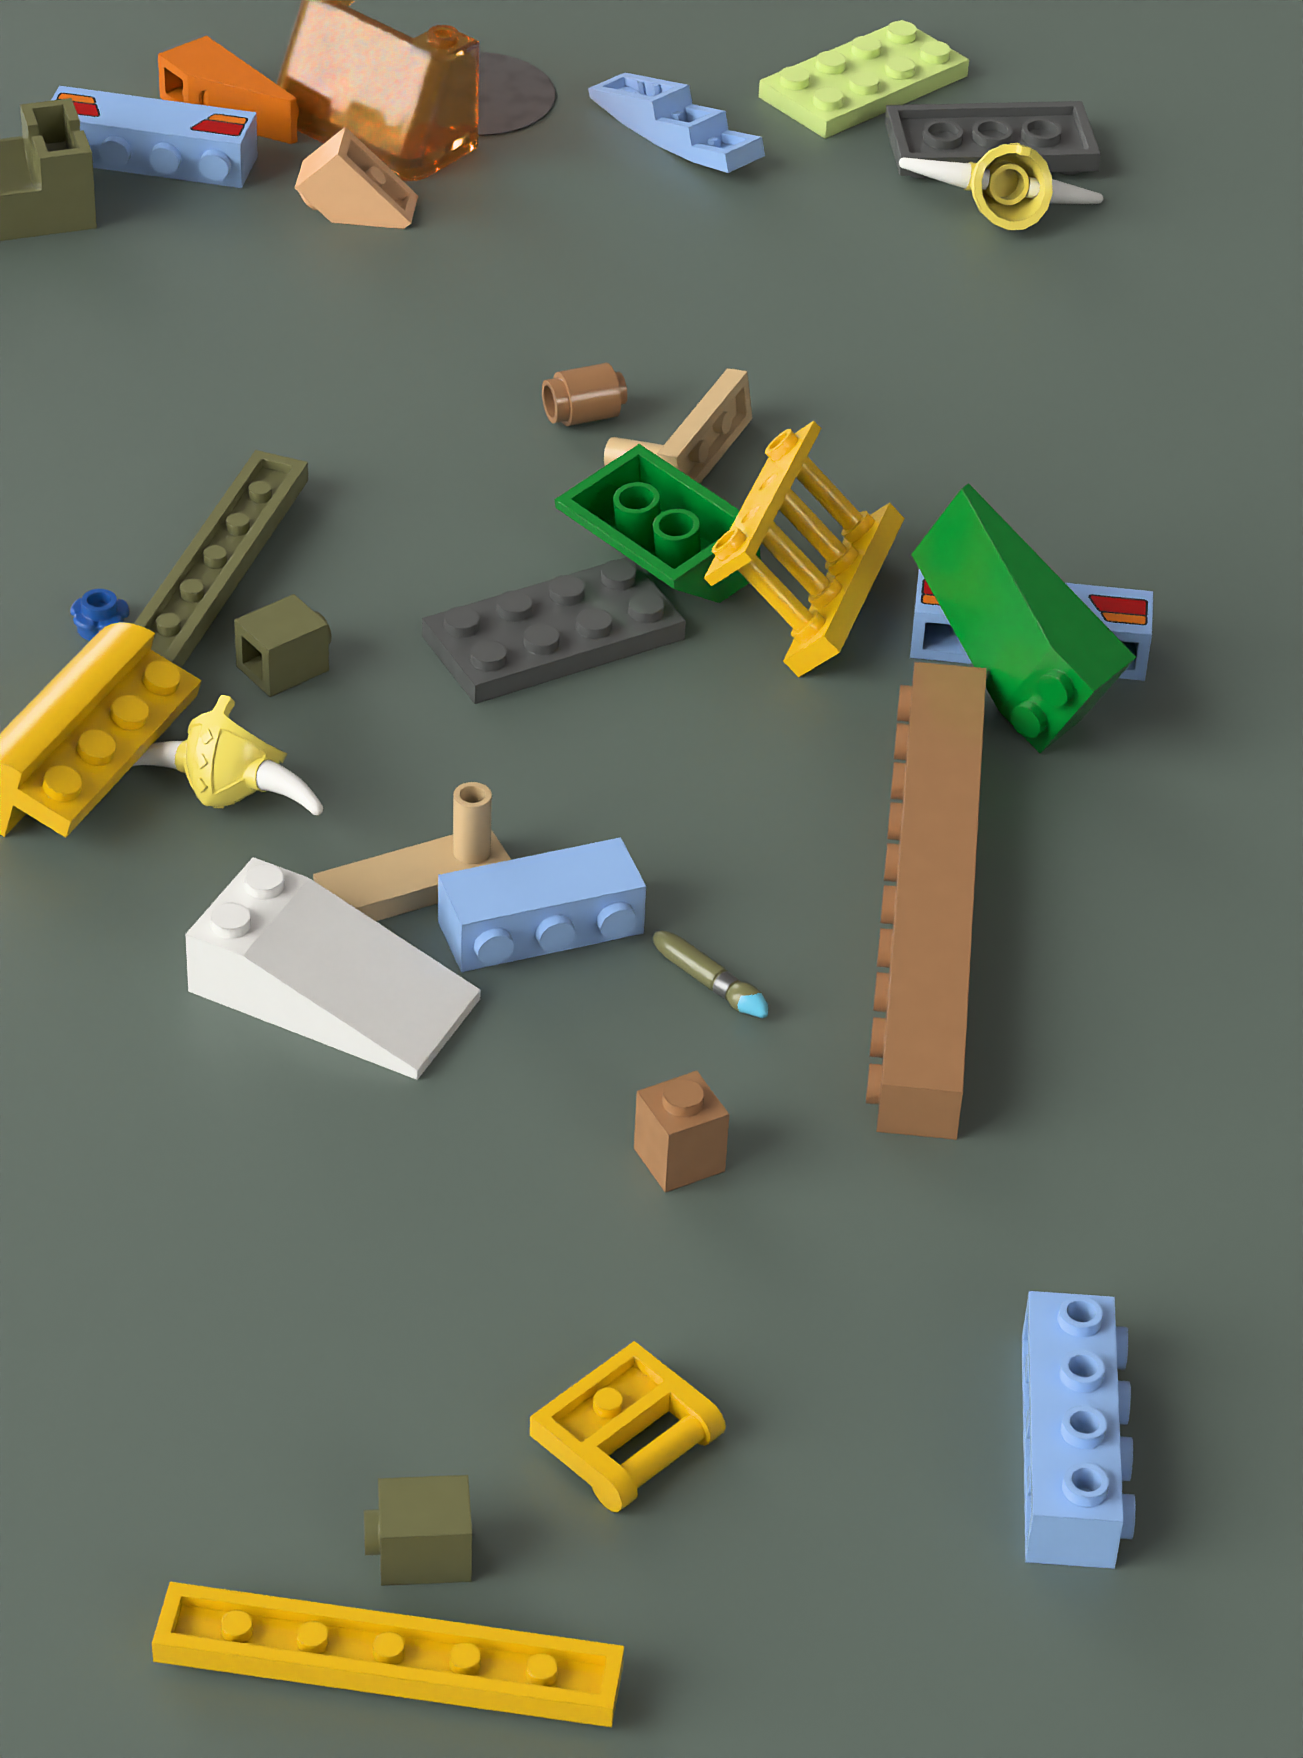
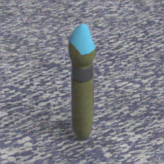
[653,930,768,1018]

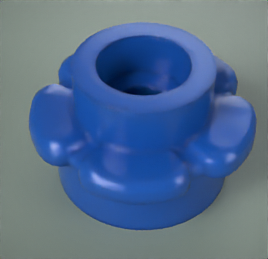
[70,589,129,641]

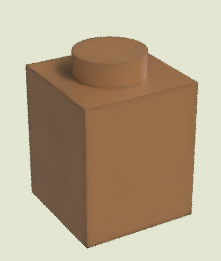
[634,1070,730,1193]

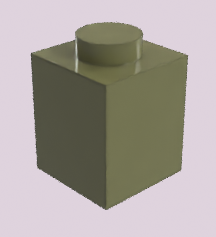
[234,594,332,697]
[364,1475,472,1586]

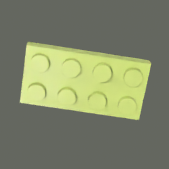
[759,20,969,139]

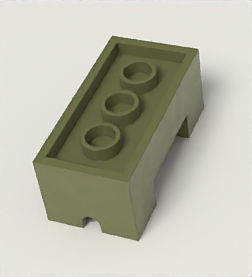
[0,98,97,241]

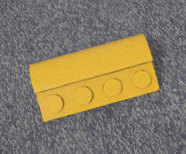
[0,623,202,838]

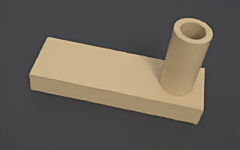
[604,368,752,483]
[313,782,511,921]

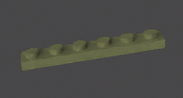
[134,450,308,668]

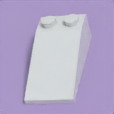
[185,857,481,1080]

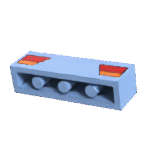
[51,86,258,188]
[910,569,1153,681]

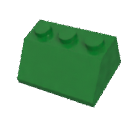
[555,444,761,603]

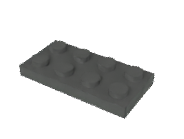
[885,101,1101,179]
[422,557,686,704]

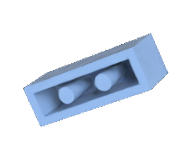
[438,837,646,972]

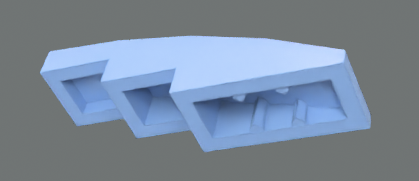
[588,72,765,173]

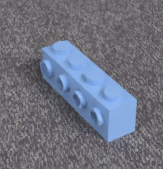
[1022,1291,1136,1569]

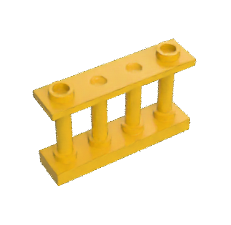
[704,421,905,678]

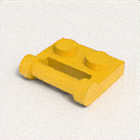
[530,1341,726,1512]

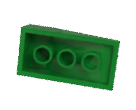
[911,483,1136,753]

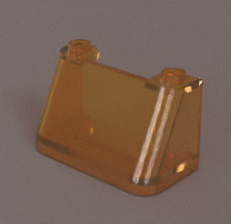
[276,0,479,181]

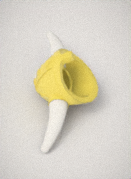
[899,143,1103,230]
[133,695,323,815]

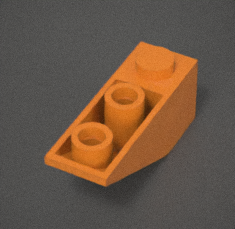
[158,35,299,144]

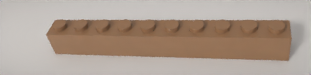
[866,662,987,1140]

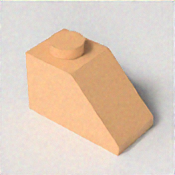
[295,127,418,229]

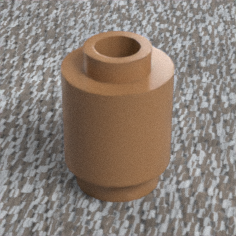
[542,362,627,426]

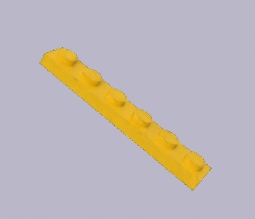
[152,1582,624,1728]

